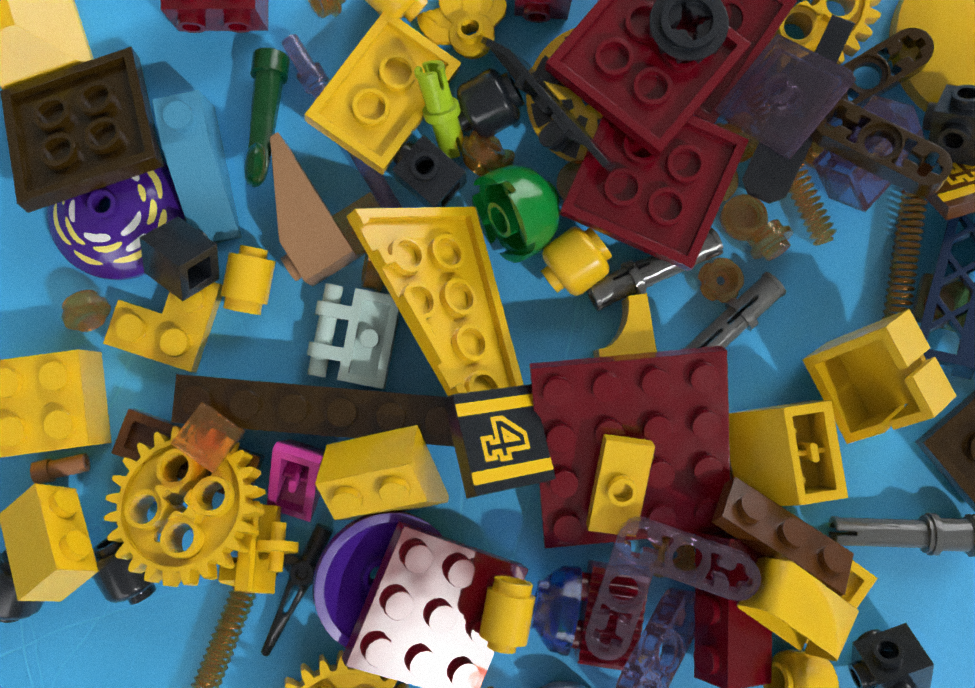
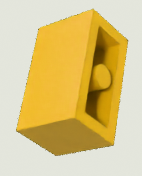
[0,483,99,602]

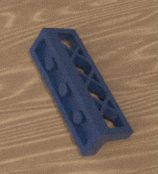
[920,215,975,380]

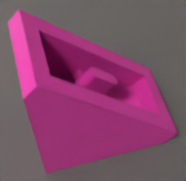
[267,439,325,522]

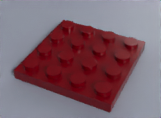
[529,346,730,548]

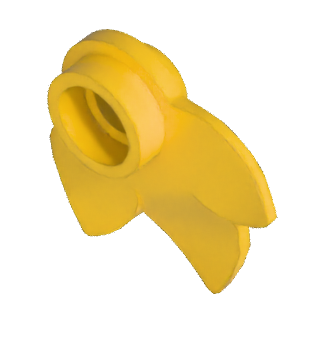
[417,0,507,59]

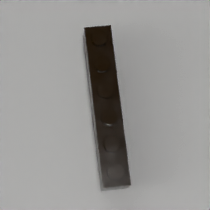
[171,374,454,447]

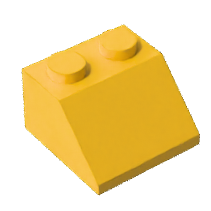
[315,425,449,520]

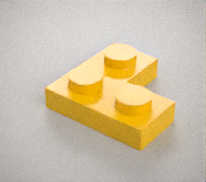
[103,282,223,373]

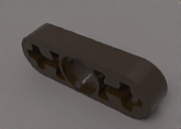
[802,28,934,126]
[809,98,953,196]

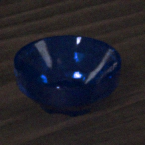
[530,565,582,656]

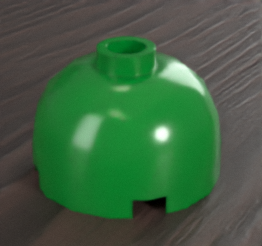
[472,165,560,263]

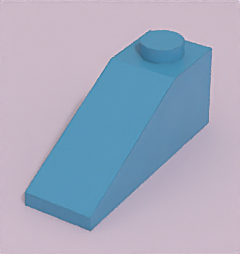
[152,90,242,243]

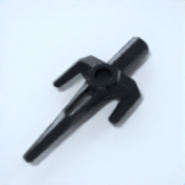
[261,523,333,656]

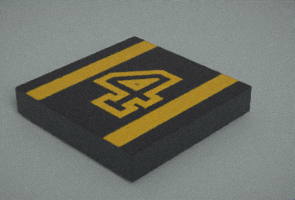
[443,384,556,499]

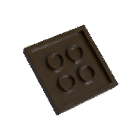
[0,47,164,213]

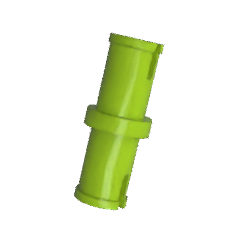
[414,60,468,159]

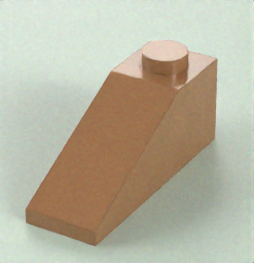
[270,132,359,287]

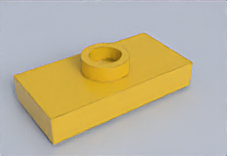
[586,434,655,537]

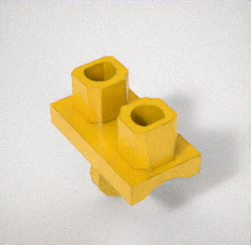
[218,500,299,594]

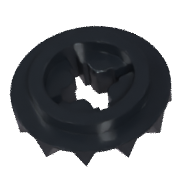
[649,0,729,64]

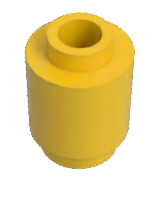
[221,245,276,315]
[479,576,536,654]

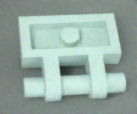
[307,283,400,389]

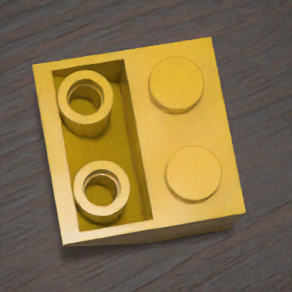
[729,400,848,506]

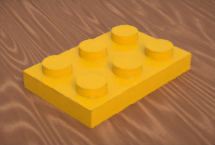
[305,12,461,175]

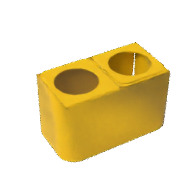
[737,557,859,661]

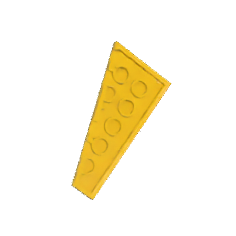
[346,207,524,396]

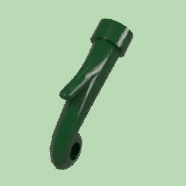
[244,48,290,188]

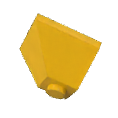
[0,0,94,90]

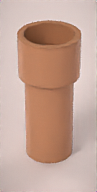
[30,453,90,484]

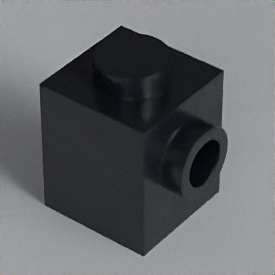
[392,135,467,207]
[139,217,219,301]

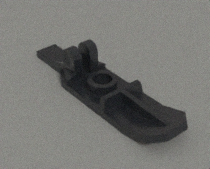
[742,14,855,204]
[480,36,616,171]

